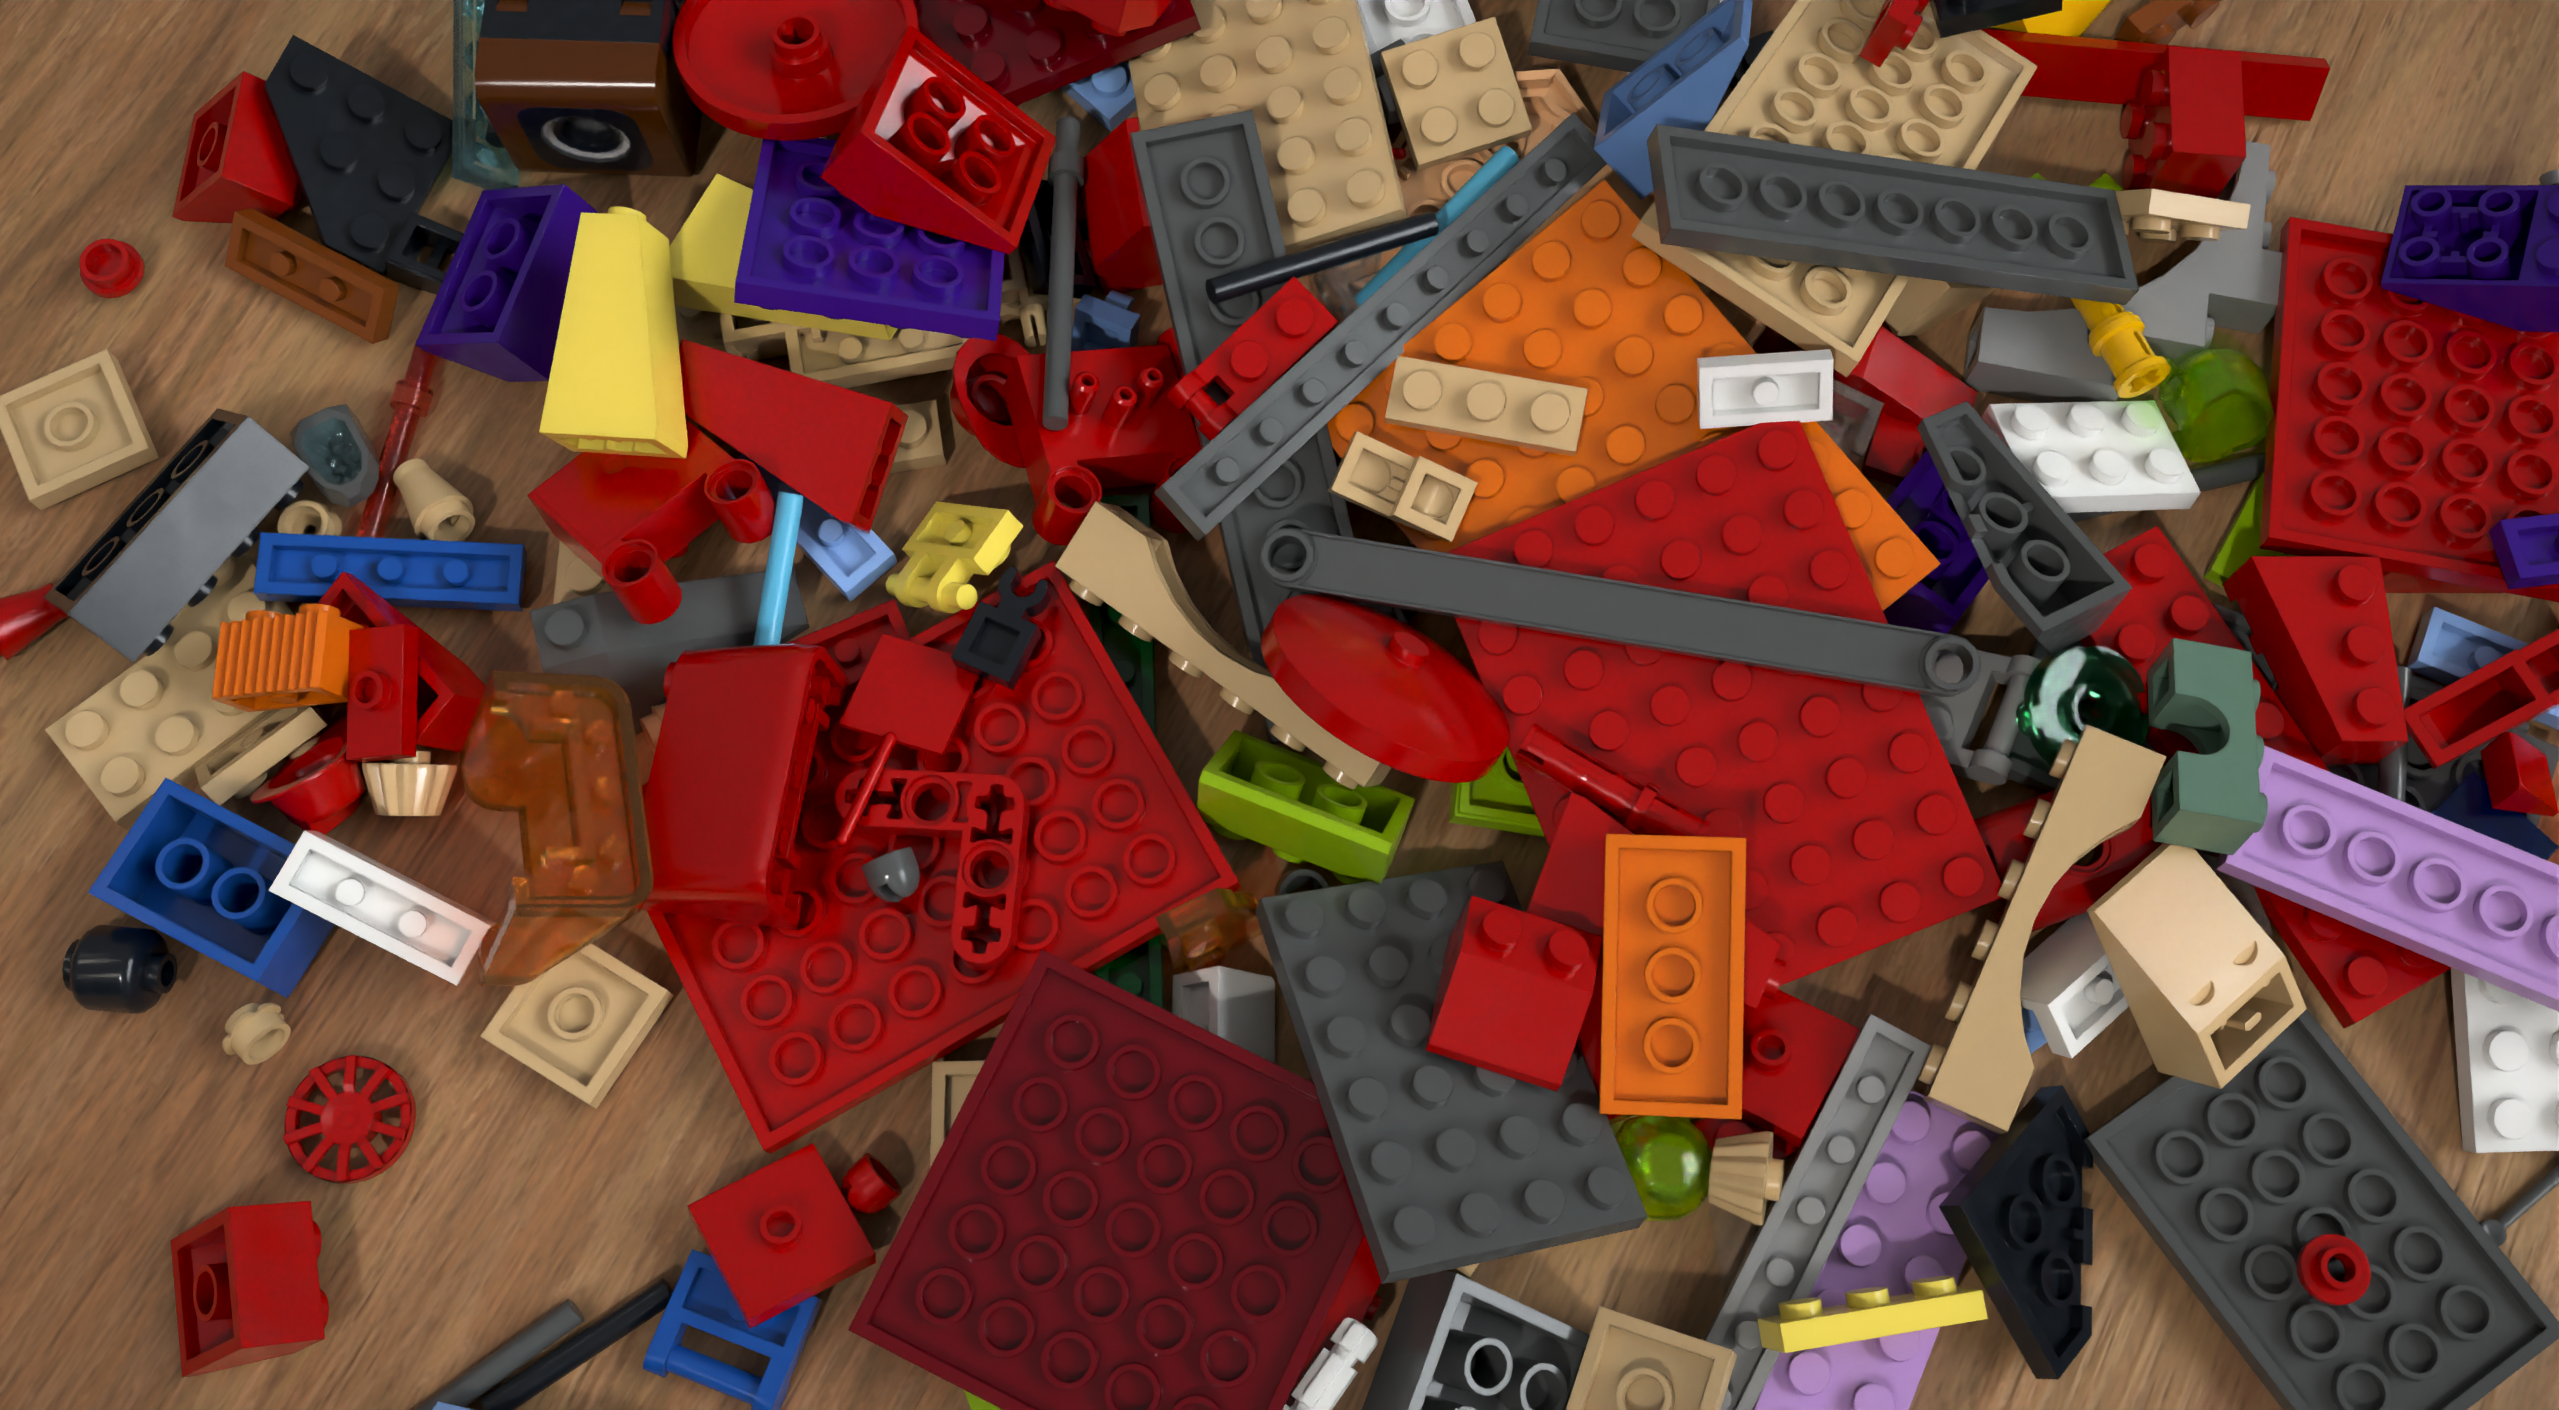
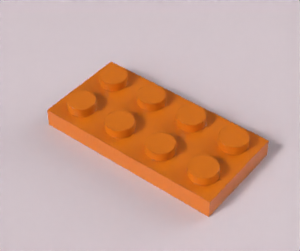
[1599,834,1746,1120]

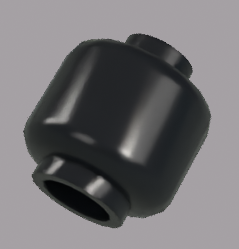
[62,925,177,1014]

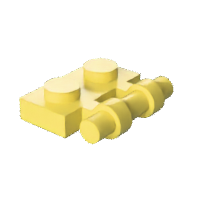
[886,501,1023,613]

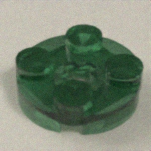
[2016,646,2149,766]

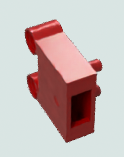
[1003,344,1201,546]
[527,419,777,625]

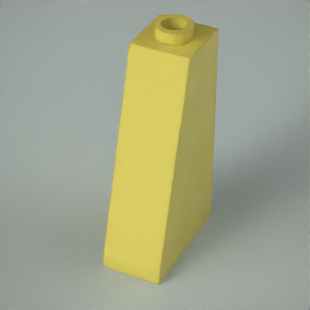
[669,173,898,341]
[539,206,688,459]

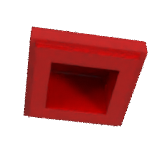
[2480,732,2559,817]

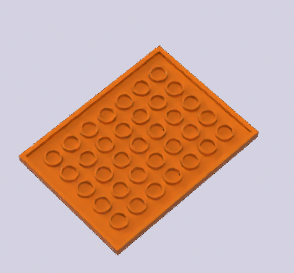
[1327,179,1941,611]

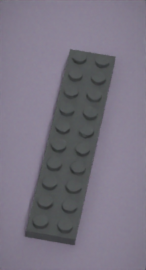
[1130,110,1370,744]

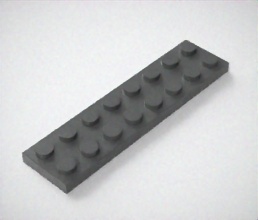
[1647,124,2139,305]

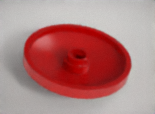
[672,0,920,141]
[1261,594,1509,783]

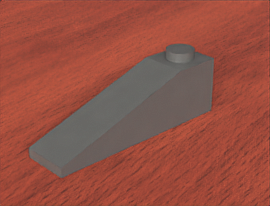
[1917,401,2132,654]
[530,568,810,752]

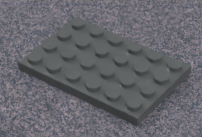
[1255,861,1648,1284]
[2084,1009,2559,1410]

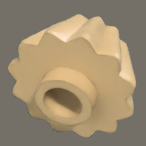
[362,751,457,816]
[1708,1131,1784,1226]

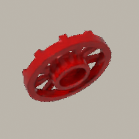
[283,1055,416,1184]

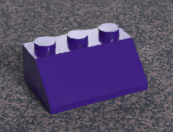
[415,184,599,382]

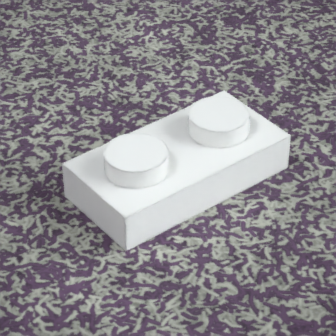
[1697,349,1834,429]

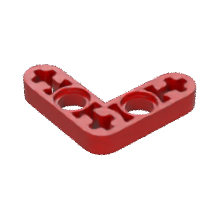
[835,768,1030,971]

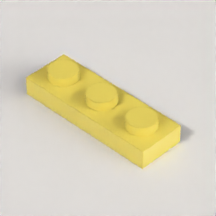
[1757,1276,1988,1353]

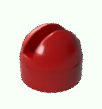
[841,1153,902,1214]

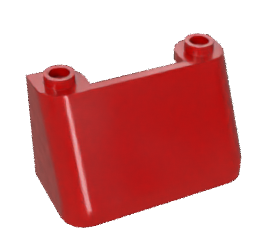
[620,643,848,930]

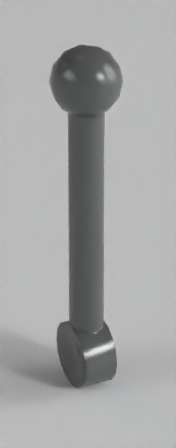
[2479,1157,2559,1246]

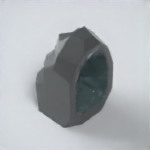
[290,404,381,508]

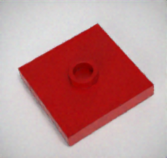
[1742,989,1860,1148]
[687,1143,876,1329]

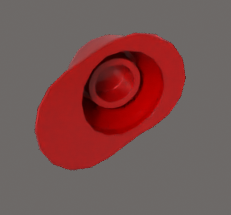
[950,334,1029,468]
[250,711,367,835]

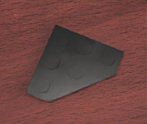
[264,35,464,276]
[1939,1085,2094,1379]

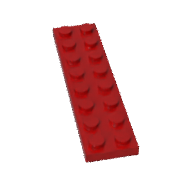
[2080,526,2452,1028]

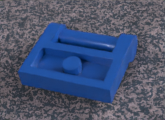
[643,1249,823,1410]

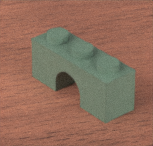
[2147,638,2268,855]

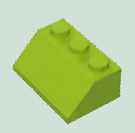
[1197,730,1415,885]

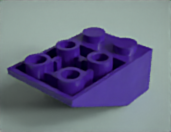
[2381,185,2559,332]

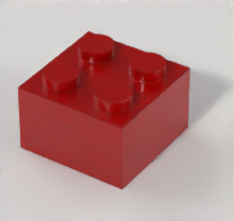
[2120,46,2246,199]

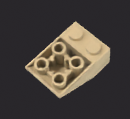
[2087,843,2307,1089]

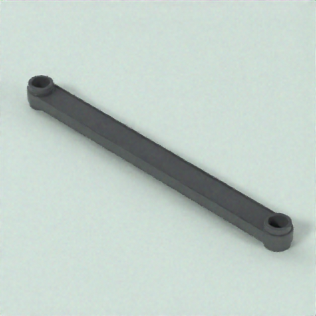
[1259,528,1981,697]

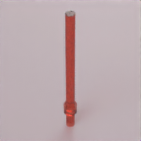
[356,340,438,538]

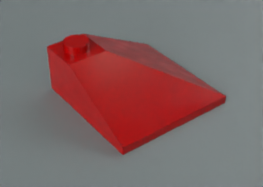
[820,24,1056,255]

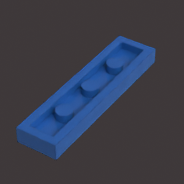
[253,532,527,612]

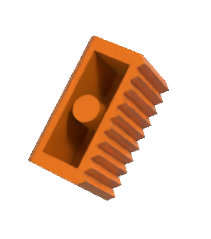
[212,604,364,712]

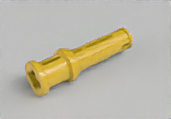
[2070,298,2171,398]

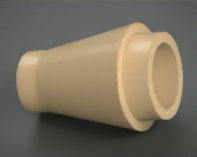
[393,459,475,541]

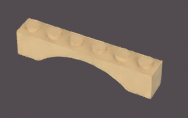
[1055,501,1392,789]
[1918,725,2167,1134]

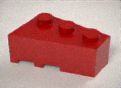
[2222,556,2408,765]

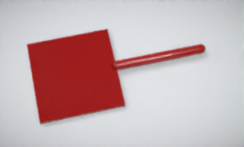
[836,633,980,846]

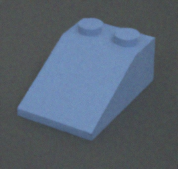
[1594,0,1753,200]

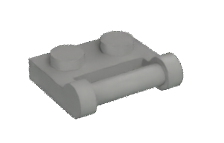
[1919,649,2049,785]

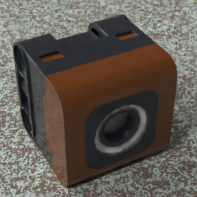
[474,0,702,177]

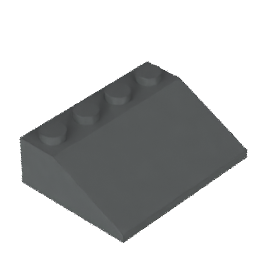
[1362,1271,1590,1410]

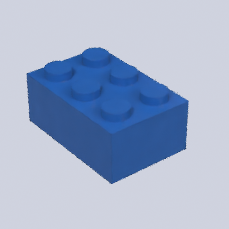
[88,777,335,998]

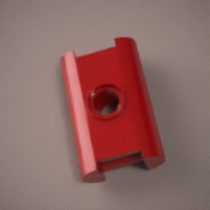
[1974,790,2196,932]

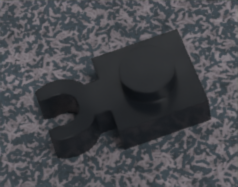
[951,566,1052,690]

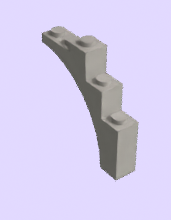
[1962,141,2282,403]

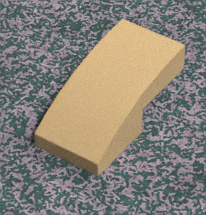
[1327,431,1478,542]

